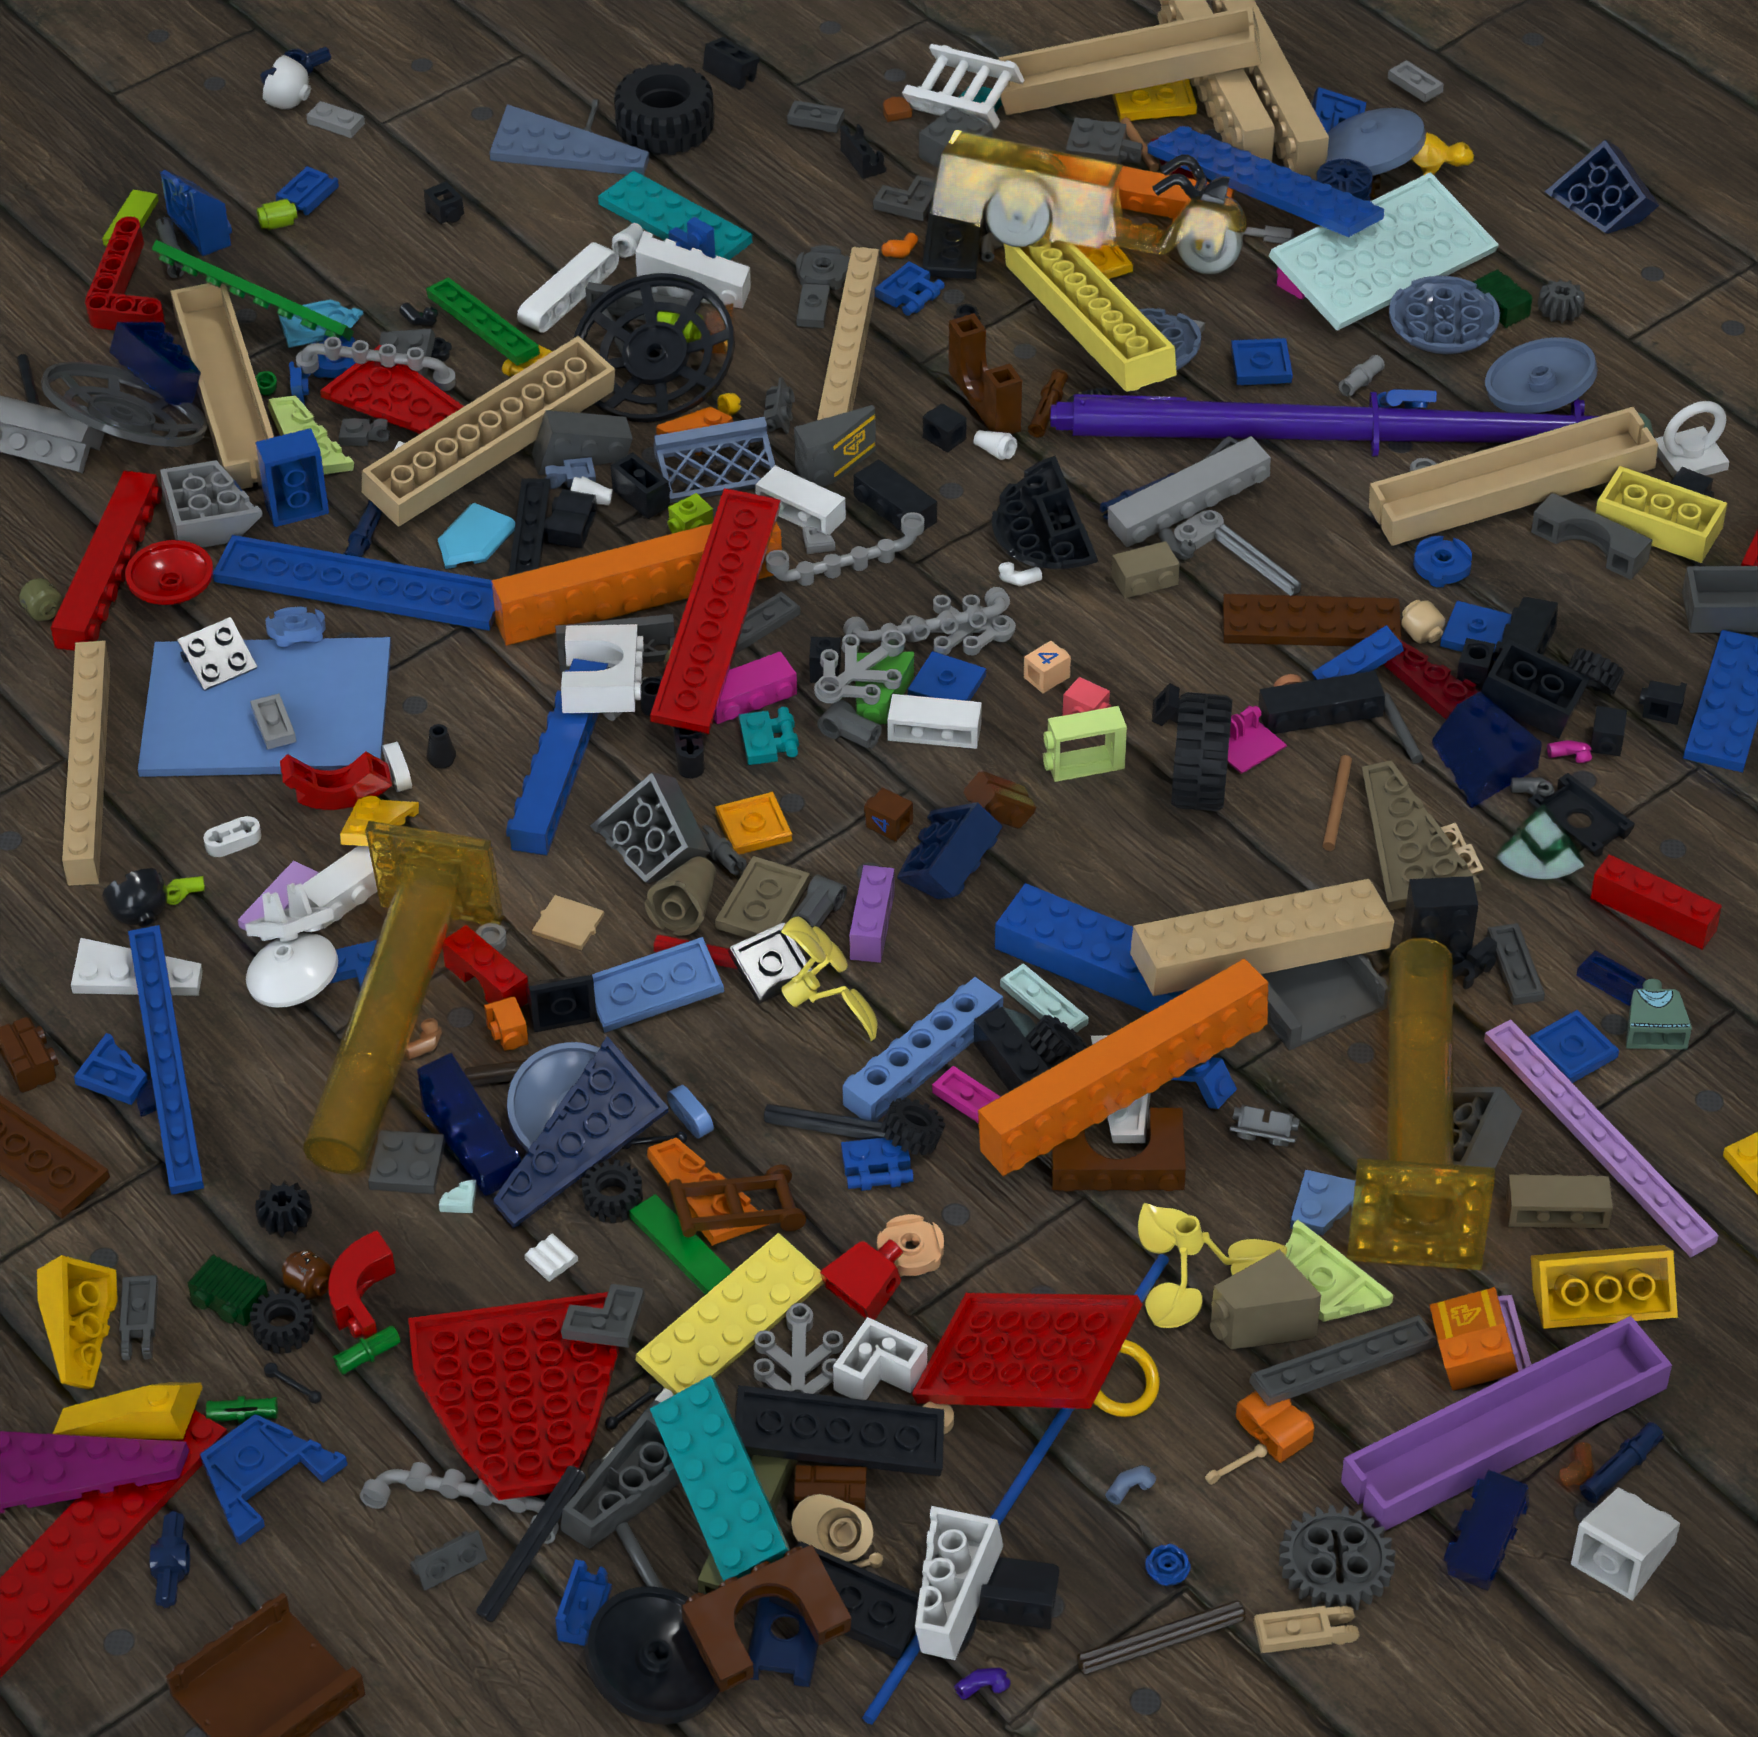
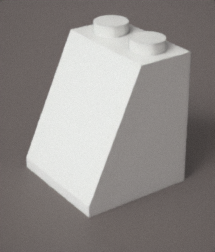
[1571,1487,1680,1601]

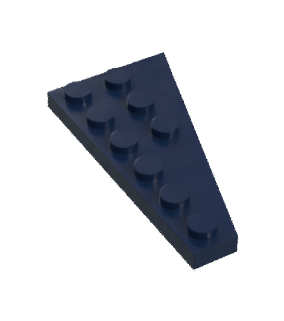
[493,1036,669,1228]

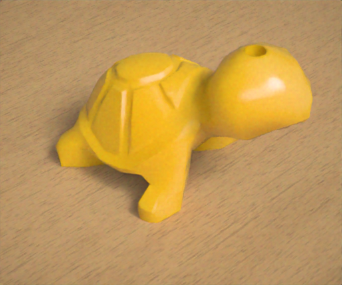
[1410,133,1474,176]

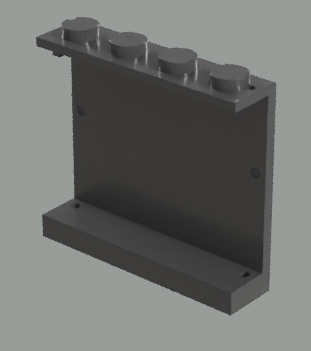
[1261,954,1390,1051]

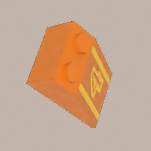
[1430,1287,1518,1391]

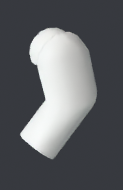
[998,562,1042,587]

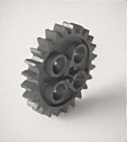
[1279,1505,1395,1610]

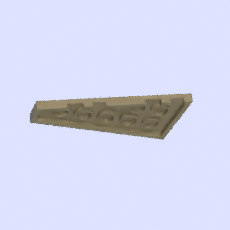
[1362,760,1482,910]

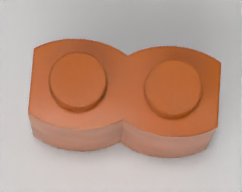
[1236,1391,1315,1463]

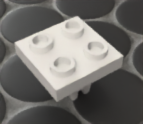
[245,883,334,942]

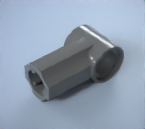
[817,699,881,749]
[792,874,847,928]

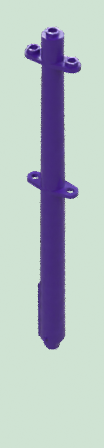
[1050,392,1599,457]

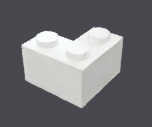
[833,1317,927,1400]

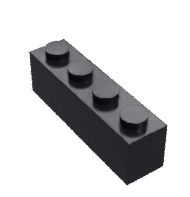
[1258,671,1385,734]

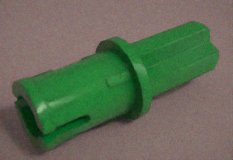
[333,1326,400,1375]

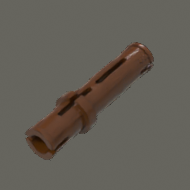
[1028,369,1068,438]

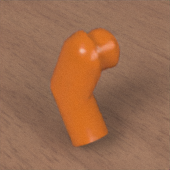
[881,233,918,258]

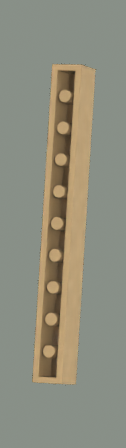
[817,247,879,420]
[62,641,110,886]

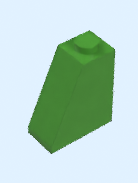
[855,651,914,724]

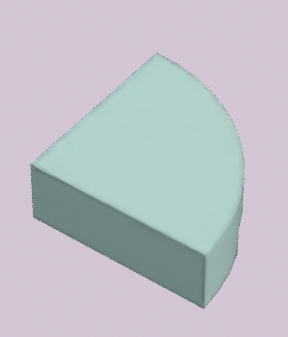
[439,1180,477,1213]

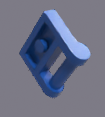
[1377,389,1437,409]

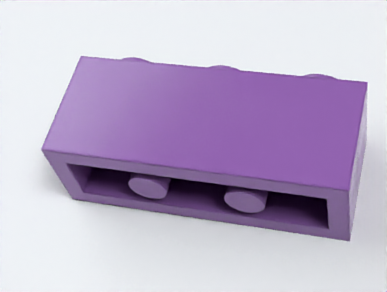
[849,865,895,963]

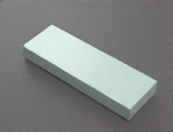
[1000,963,1089,1033]

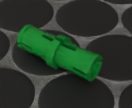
[206,1396,278,1424]

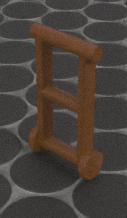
[669,1164,806,1237]

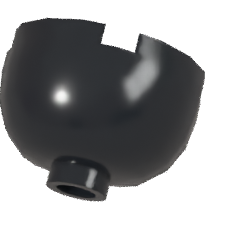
[102,868,168,927]

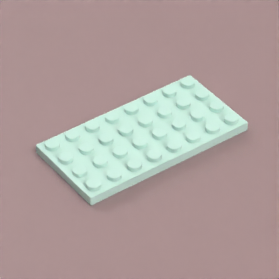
[1269,172,1499,331]

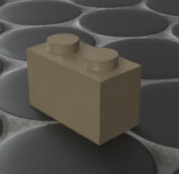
[1111,541,1180,599]

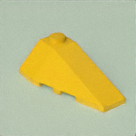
[37,1255,117,1390]
[53,1382,203,1440]

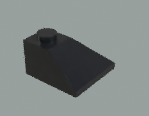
[525,975,597,1033]

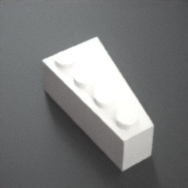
[635,231,751,309]
[915,1506,1003,1660]

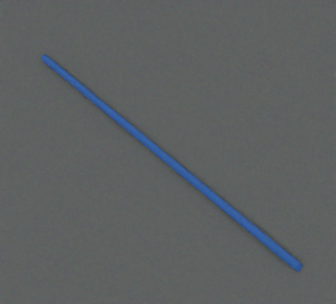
[862,1254,1169,1724]

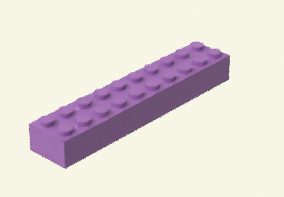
[1341,1316,1672,1531]

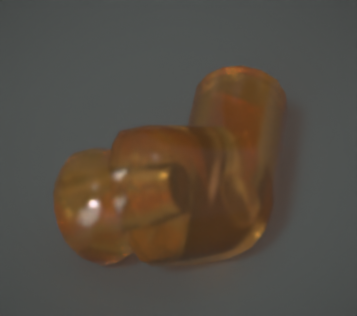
[1559,1442,1594,1487]

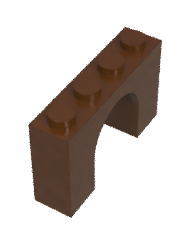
[949,313,1022,434]
[1051,1108,1186,1191]
[682,1544,851,1692]

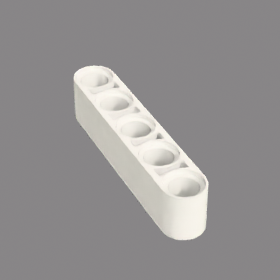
[517,242,619,333]

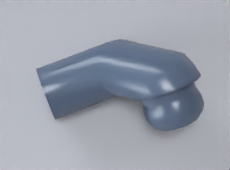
[1105,1465,1156,1505]

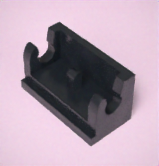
[702,37,760,90]
[840,124,887,179]

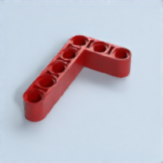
[85,216,166,335]

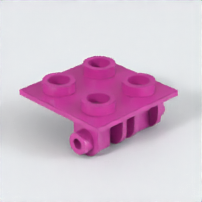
[1228,706,1287,774]

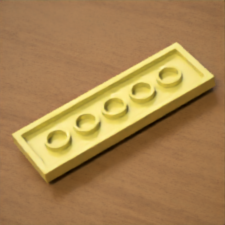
[635,1233,824,1395]

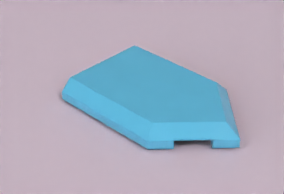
[278,299,364,348]
[438,503,516,569]

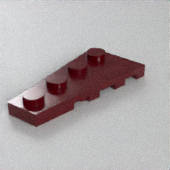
[1383,639,1492,724]

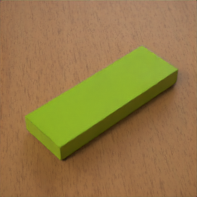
[102,189,159,246]

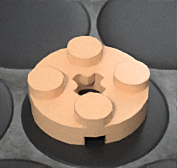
[877,1214,944,1277]

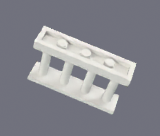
[902,44,1025,130]

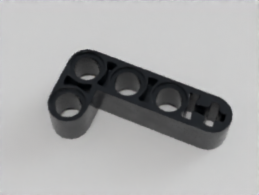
[640,676,705,779]

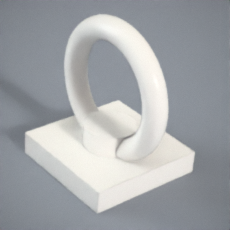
[1655,401,1730,478]

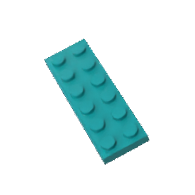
[598,170,753,260]
[650,1375,790,1581]

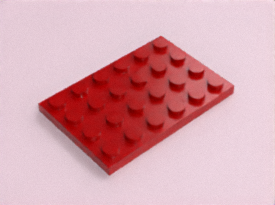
[912,1293,1143,1409]

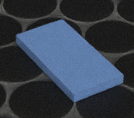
[592,937,724,1033]

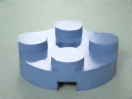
[266,607,326,647]

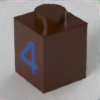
[864,787,913,842]

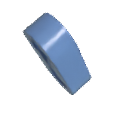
[666,1085,714,1139]

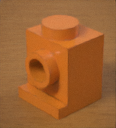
[484,996,529,1051]

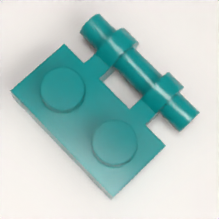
[739,707,799,765]

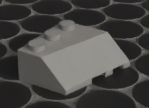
[160,460,263,547]

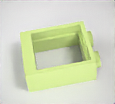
[1043,706,1127,782]

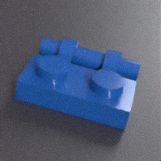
[875,261,945,316]
[841,1137,914,1191]

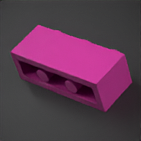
[714,651,797,724]

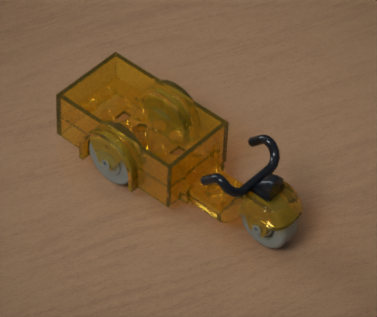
[931,130,1247,274]

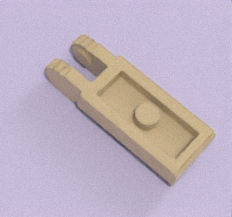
[1254,1606,1360,1653]

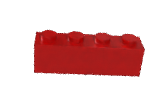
[1590,854,1722,950]

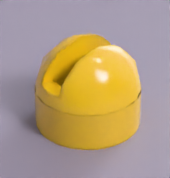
[717,393,741,416]

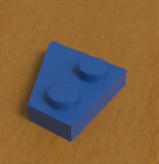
[74,1033,148,1105]

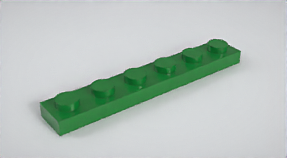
[426,277,540,366]

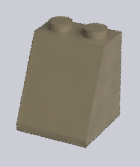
[1210,1249,1321,1350]

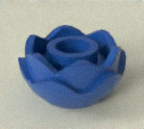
[1145,1544,1191,1586]

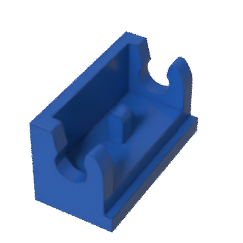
[555,1559,612,1646]

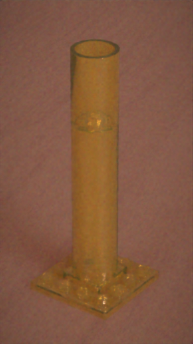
[303,821,503,1175]
[1347,938,1495,1270]

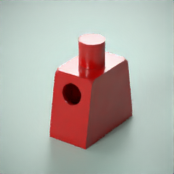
[820,1239,903,1320]

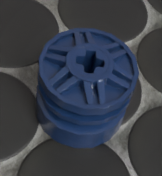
[1316,159,1372,201]

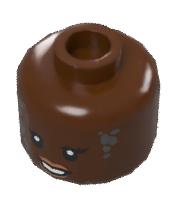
[282,1250,332,1300]

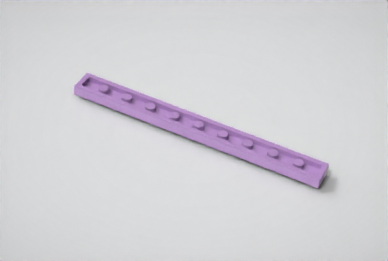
[1484,1019,1718,1258]

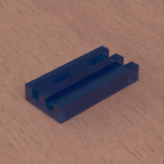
[1576,950,1647,1006]

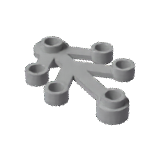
[901,595,1016,656]
[814,629,906,705]
[753,1303,843,1394]

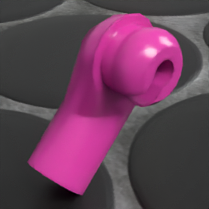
[1547,740,1592,764]

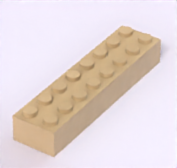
[1130,879,1394,996]

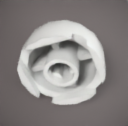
[263,55,311,109]

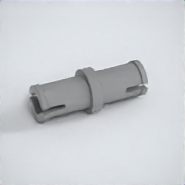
[1339,355,1385,396]

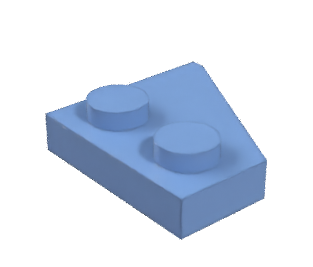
[1290,1170,1368,1236]

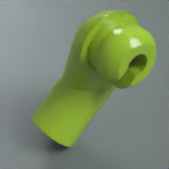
[166,876,205,905]

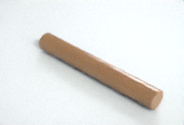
[1120,118,1159,172]

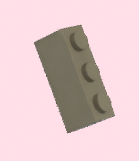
[1506,1174,1613,1228]

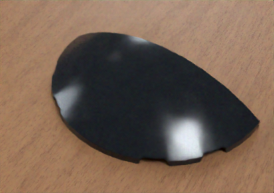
[992,455,1098,569]

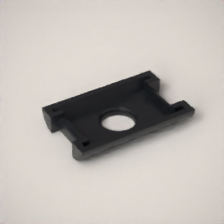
[1527,773,1635,856]

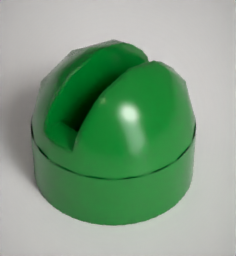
[255,371,277,396]

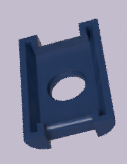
[747,1597,818,1687]

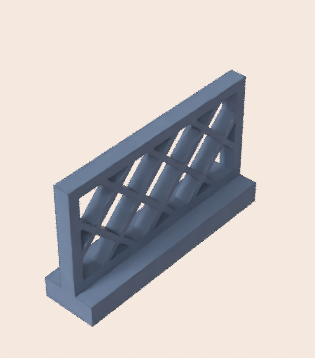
[653,417,775,503]

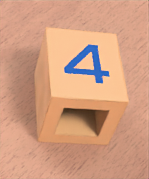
[1024,641,1071,693]

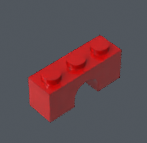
[442,925,528,1008]

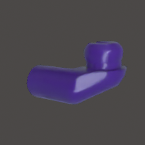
[954,1667,1011,1700]

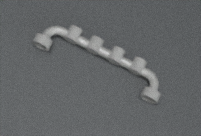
[296,337,456,391]
[766,512,924,586]
[843,587,1010,643]
[360,1462,559,1544]

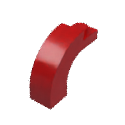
[280,751,392,810]
[328,1230,396,1340]

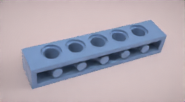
[842,977,1003,1121]

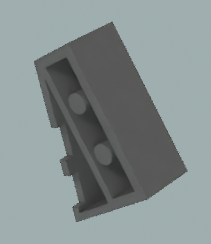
[532,410,633,475]

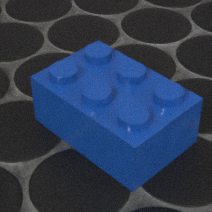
[255,428,329,527]

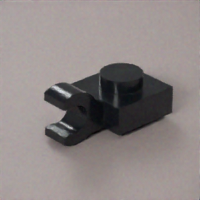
[1450,936,1497,989]

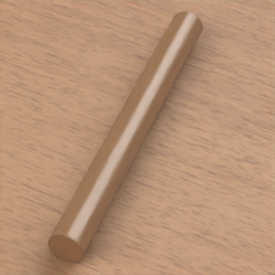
[1323,755,1352,851]

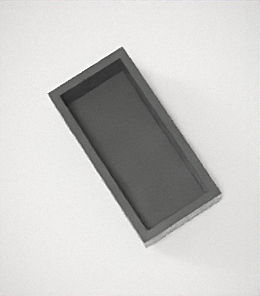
[1682,566,1758,633]

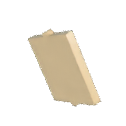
[532,895,604,950]

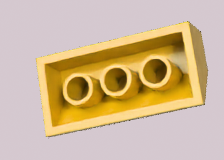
[1531,1245,1678,1329]

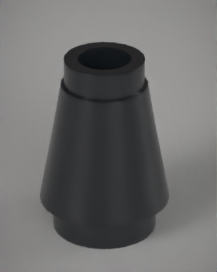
[426,724,456,769]

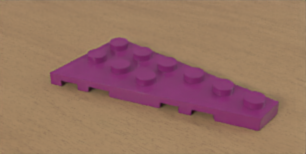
[0,1431,189,1514]

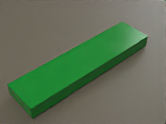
[629,1194,733,1295]

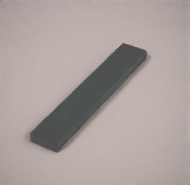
[1249,1315,1438,1406]

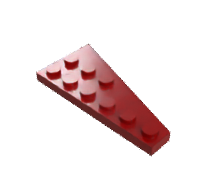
[321,345,464,434]

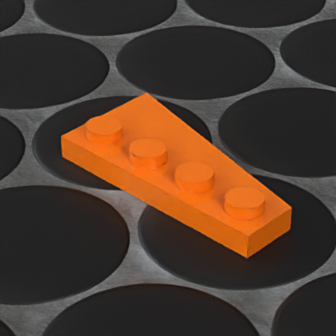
[647,1138,769,1246]

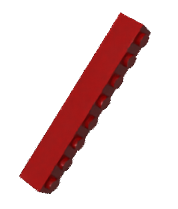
[51,470,162,651]

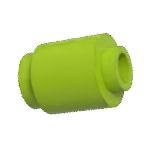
[256,199,298,230]

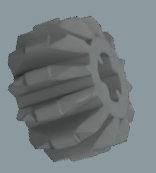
[1538,279,1585,324]

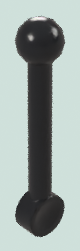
[622,1131,687,1149]
[264,1363,322,1404]
[605,1383,662,1430]

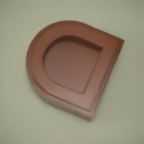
[883,97,912,122]

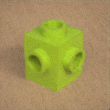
[667,493,714,534]

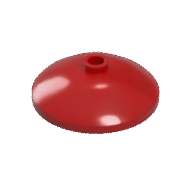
[125,540,214,605]

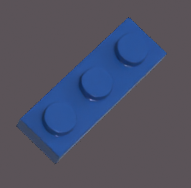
[1312,625,1404,680]

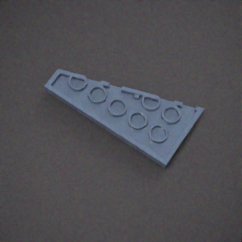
[490,104,649,176]

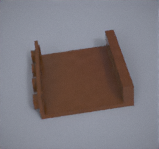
[166,1592,366,1737]

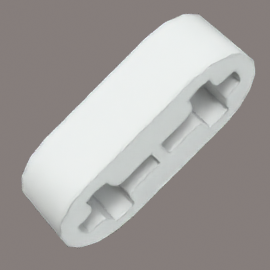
[382,742,412,792]
[203,816,261,857]

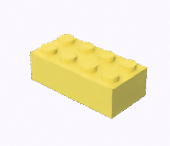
[1596,466,1727,563]

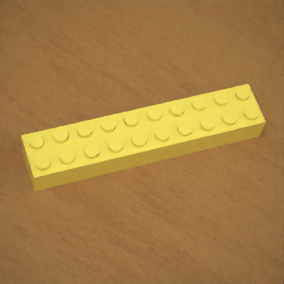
[1004,222,1177,392]

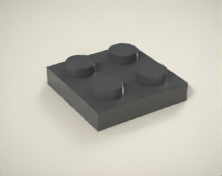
[368,1130,445,1194]

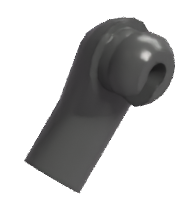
[1158,528,1196,560]

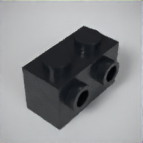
[611,452,670,519]

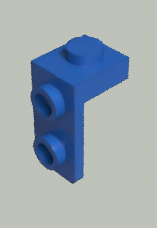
[1171,1057,1237,1109]

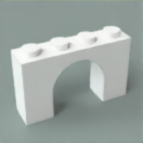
[561,624,644,713]

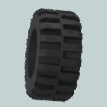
[614,63,714,156]
[1171,692,1233,811]

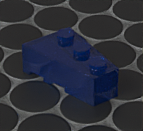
[1444,1469,1530,1591]

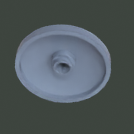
[1326,108,1426,175]
[1485,337,1598,414]
[507,1042,621,1161]

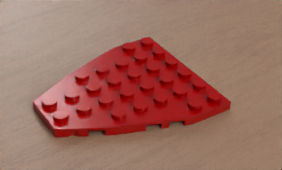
[408,1292,619,1501]

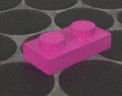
[932,1066,1000,1123]

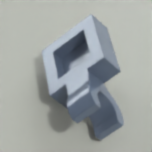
[545,457,596,489]

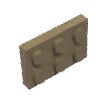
[715,856,810,938]

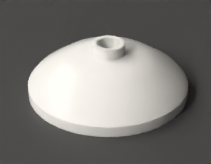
[246,933,338,1008]

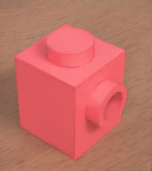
[1063,677,1111,716]

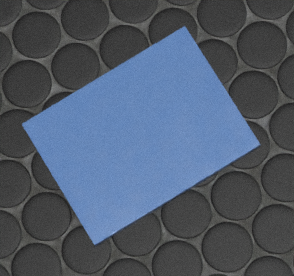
[138,637,391,777]

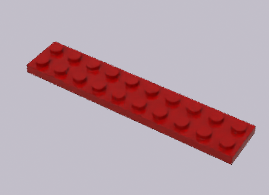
[650,488,781,734]
[0,1409,228,1678]

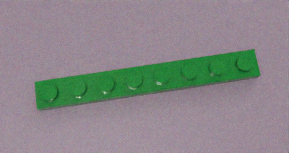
[152,240,354,342]

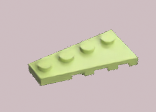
[268,396,354,474]

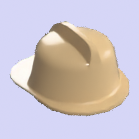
[791,1494,874,1562]

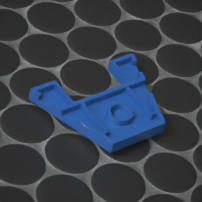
[200,1414,347,1545]

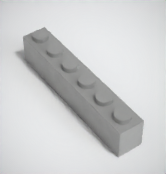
[1108,436,1271,547]

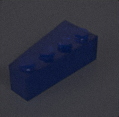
[109,322,201,405]
[417,1052,521,1196]

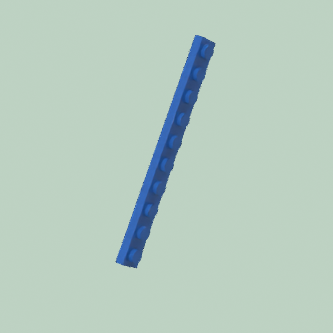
[128,925,204,1195]

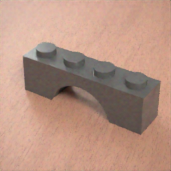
[1531,493,1652,580]

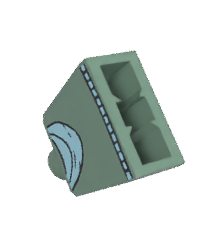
[1626,979,1692,1050]

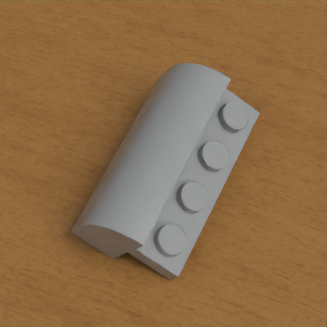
[0,395,104,473]

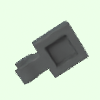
[339,418,390,446]

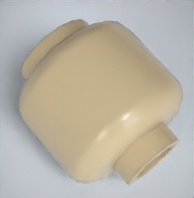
[1401,600,1445,644]

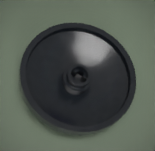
[584,1586,720,1724]

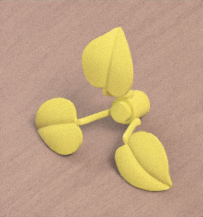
[781,917,877,1042]
[1138,1203,1287,1328]

